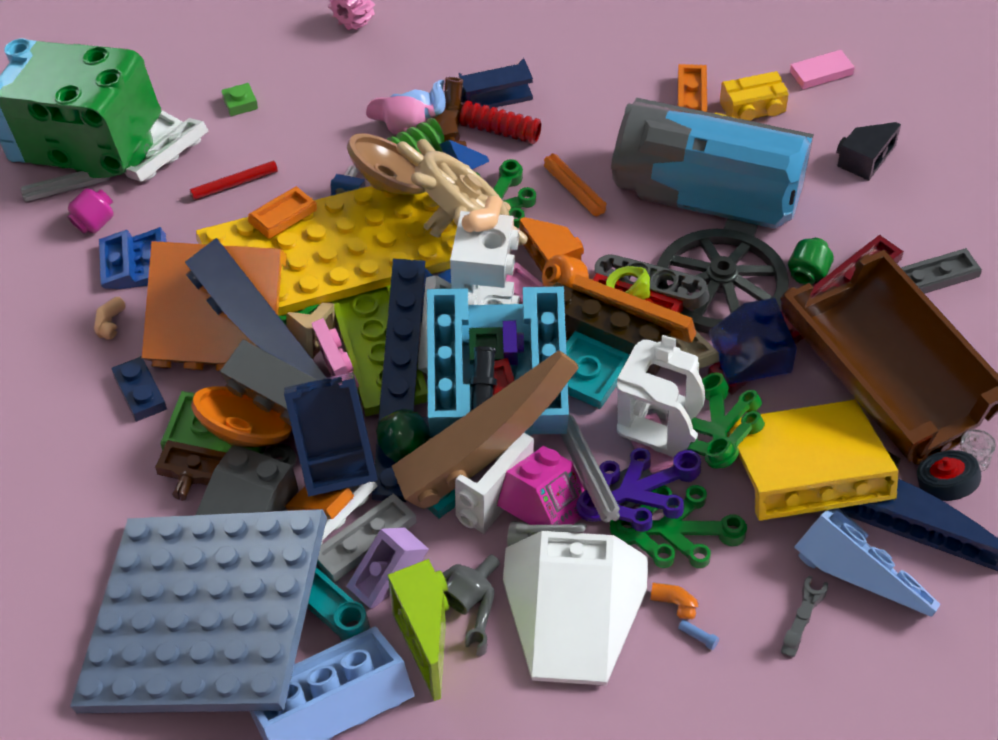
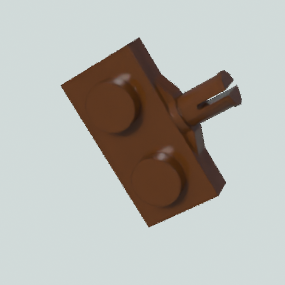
[155,440,227,501]

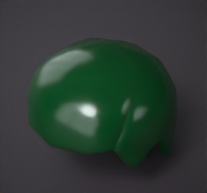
[376,409,430,462]

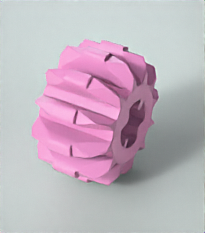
[328,0,375,30]

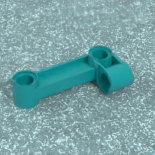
[307,567,371,642]

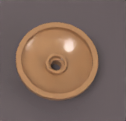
[347,133,426,195]

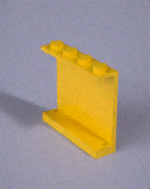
[727,399,899,521]

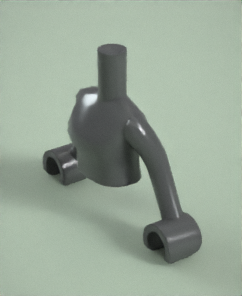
[443,554,500,656]

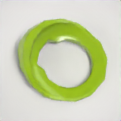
[606,266,650,300]

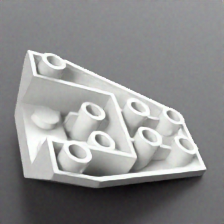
[503,531,648,686]

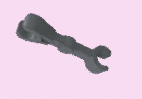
[781,576,828,657]

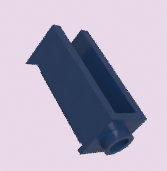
[458,58,533,109]

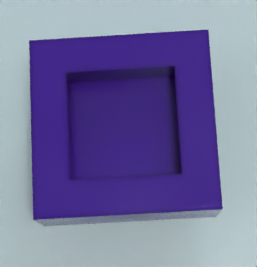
[503,320,524,365]

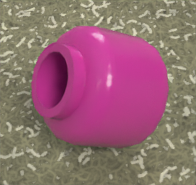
[67,188,114,234]

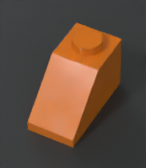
[519,217,584,272]

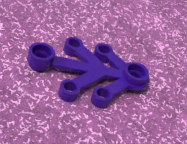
[576,448,701,532]

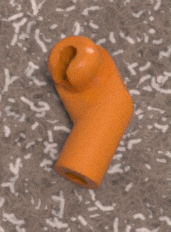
[650,583,699,620]

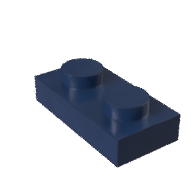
[111,356,167,422]

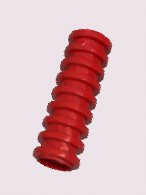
[459,100,542,144]

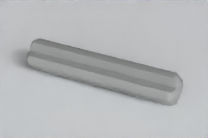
[21,171,110,202]

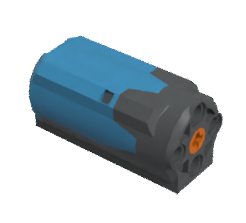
[611,98,814,229]

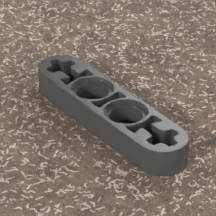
[594,254,710,309]

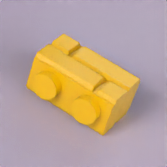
[720,71,789,121]

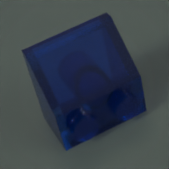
[709,298,797,385]

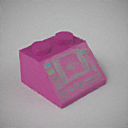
[497,446,585,525]

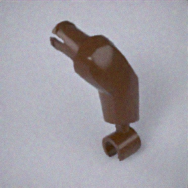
[433,77,467,147]

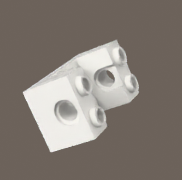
[450,211,520,305]

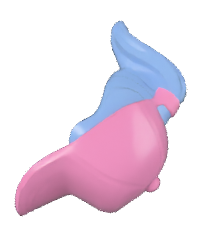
[366,80,445,135]

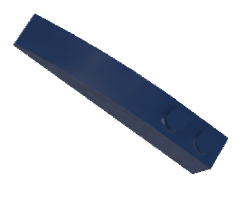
[185,238,327,380]
[839,479,998,571]

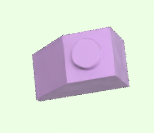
[346,528,429,608]

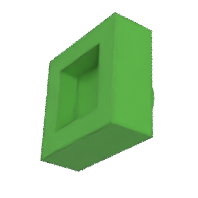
[221,82,258,116]

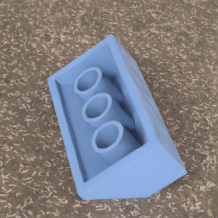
[249,626,415,740]

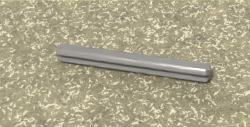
[560,414,620,523]

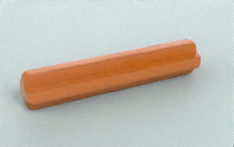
[544,153,607,217]

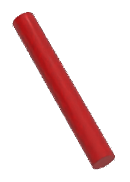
[189,160,278,200]

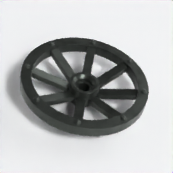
[657,229,789,335]

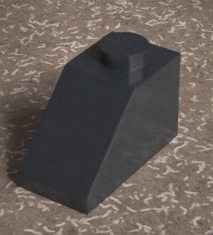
[836,122,901,181]

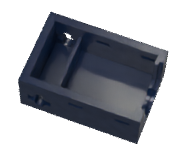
[284,372,378,497]

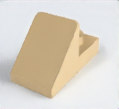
[286,302,335,359]

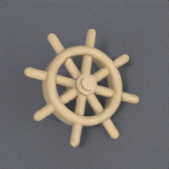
[396,139,528,245]

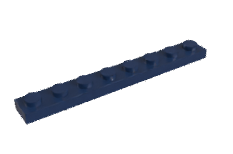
[372,259,425,502]

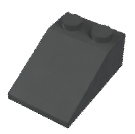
[196,445,299,515]

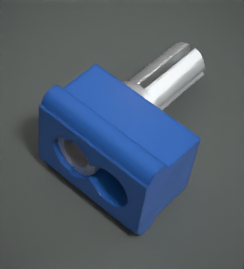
[331,165,365,196]

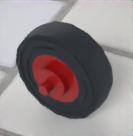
[917,450,981,501]

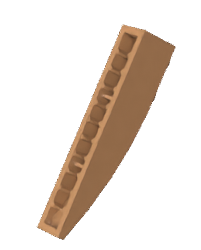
[392,350,579,509]

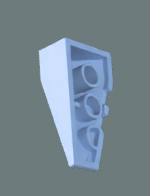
[794,508,940,617]

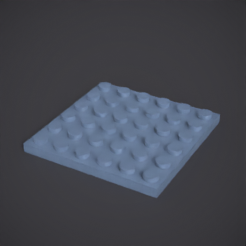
[70,509,327,714]

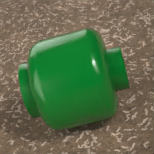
[787,237,834,285]

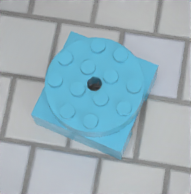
[427,286,569,437]

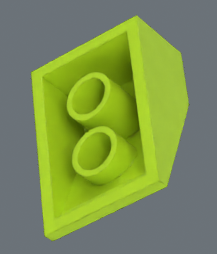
[388,559,449,701]

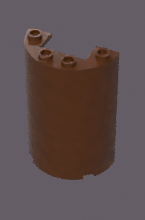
[780,250,998,464]

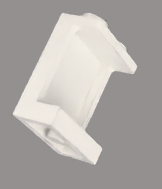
[455,433,534,534]

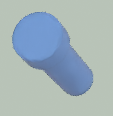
[678,619,719,650]

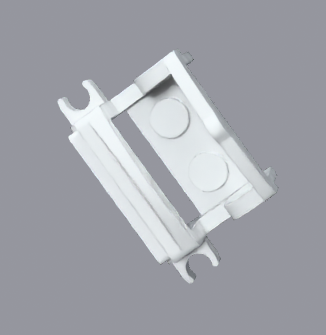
[617,335,705,457]

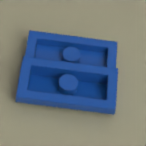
[99,227,167,289]

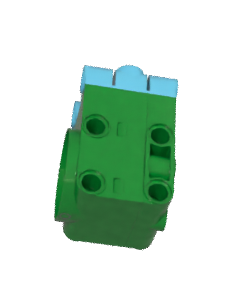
[0,38,162,178]

